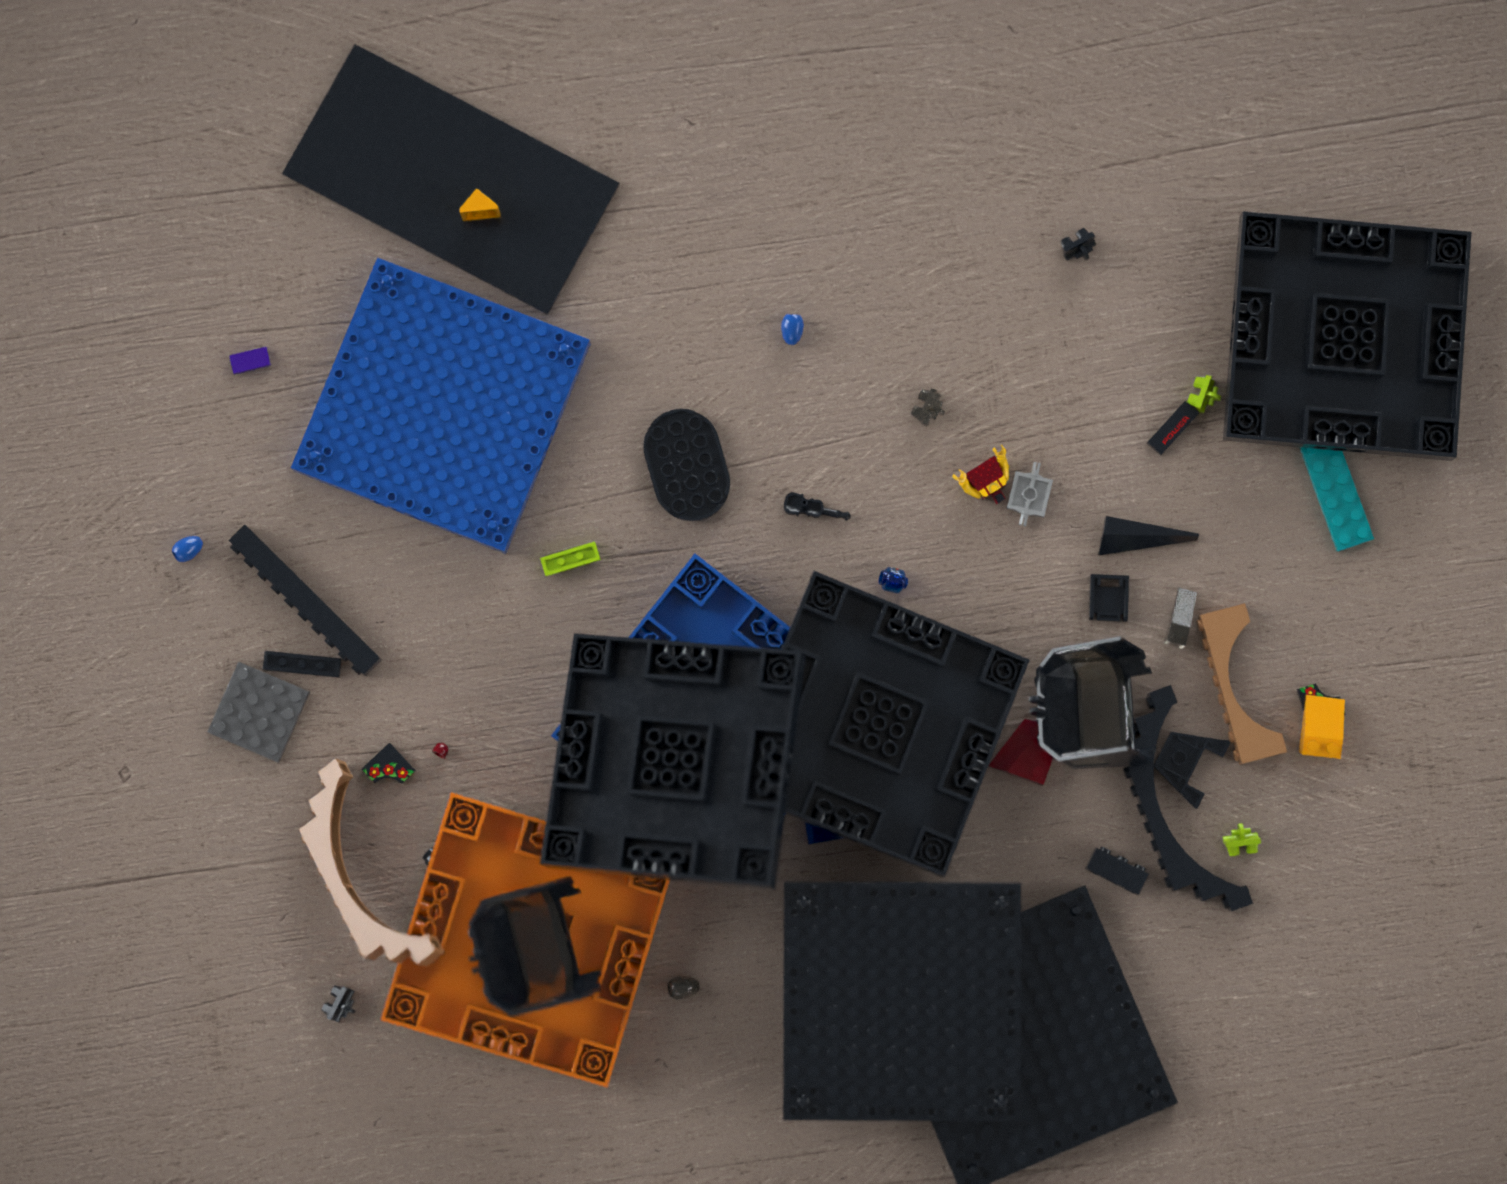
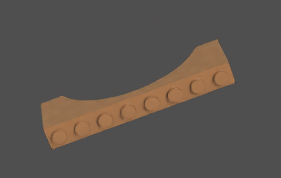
[1197,603,1287,765]

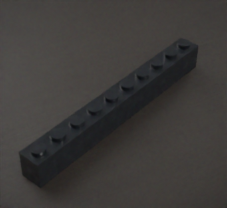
[228,524,382,676]

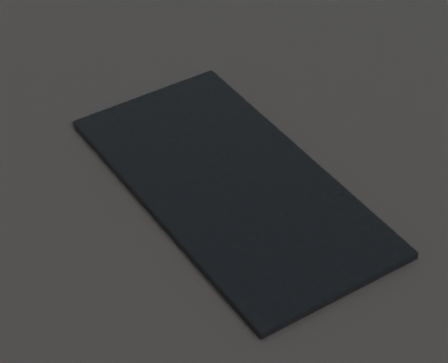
[282,44,620,315]

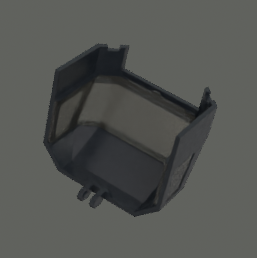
[1029,636,1157,769]
[468,876,602,1017]

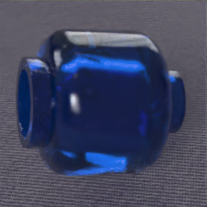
[878,567,908,594]

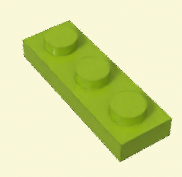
[540,541,601,577]

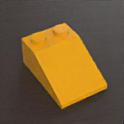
[1299,695,1345,759]

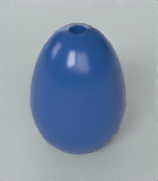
[781,314,804,345]
[172,536,203,562]

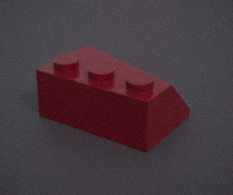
[988,719,1053,786]

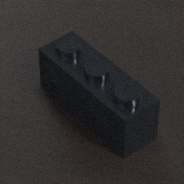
[1085,846,1149,895]

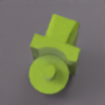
[1187,375,1222,413]
[1222,823,1261,856]

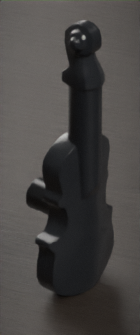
[784,492,851,521]

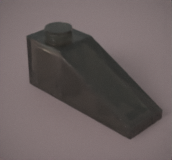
[1164,588,1197,648]

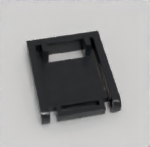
[1089,574,1129,622]

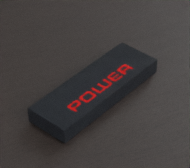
[1147,401,1199,456]

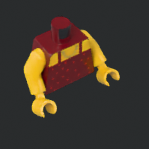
[952,445,1009,505]

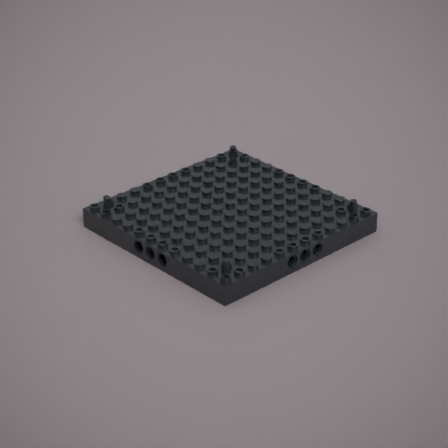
[1223,211,1472,461]
[781,571,1030,878]
[540,633,806,890]
[783,881,1021,1121]
[930,885,1178,1184]

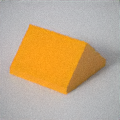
[459,188,501,221]

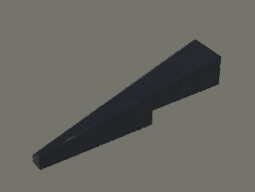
[1098,516,1199,556]

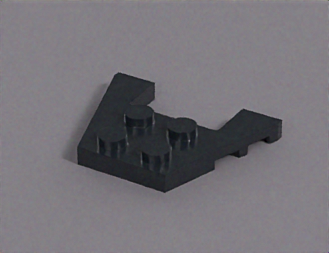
[1154,732,1231,809]

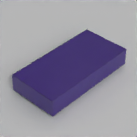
[229,347,271,375]

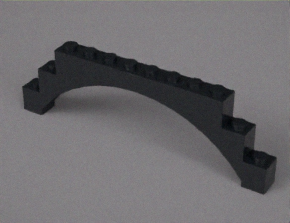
[1117,685,1254,912]

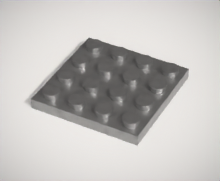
[207,662,310,763]

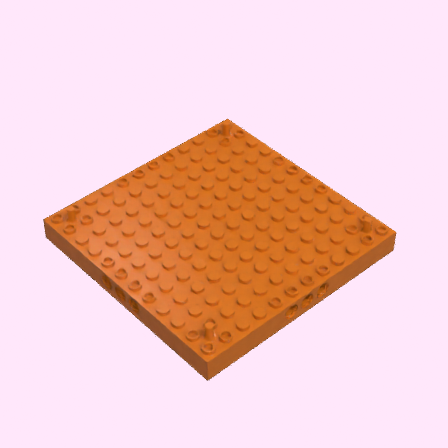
[380,792,670,1087]

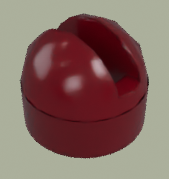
[432,742,448,759]

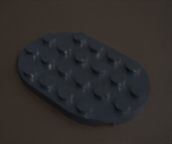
[643,409,730,522]

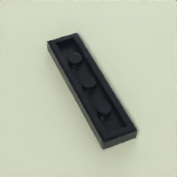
[262,651,342,678]

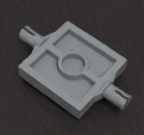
[1006,462,1053,527]

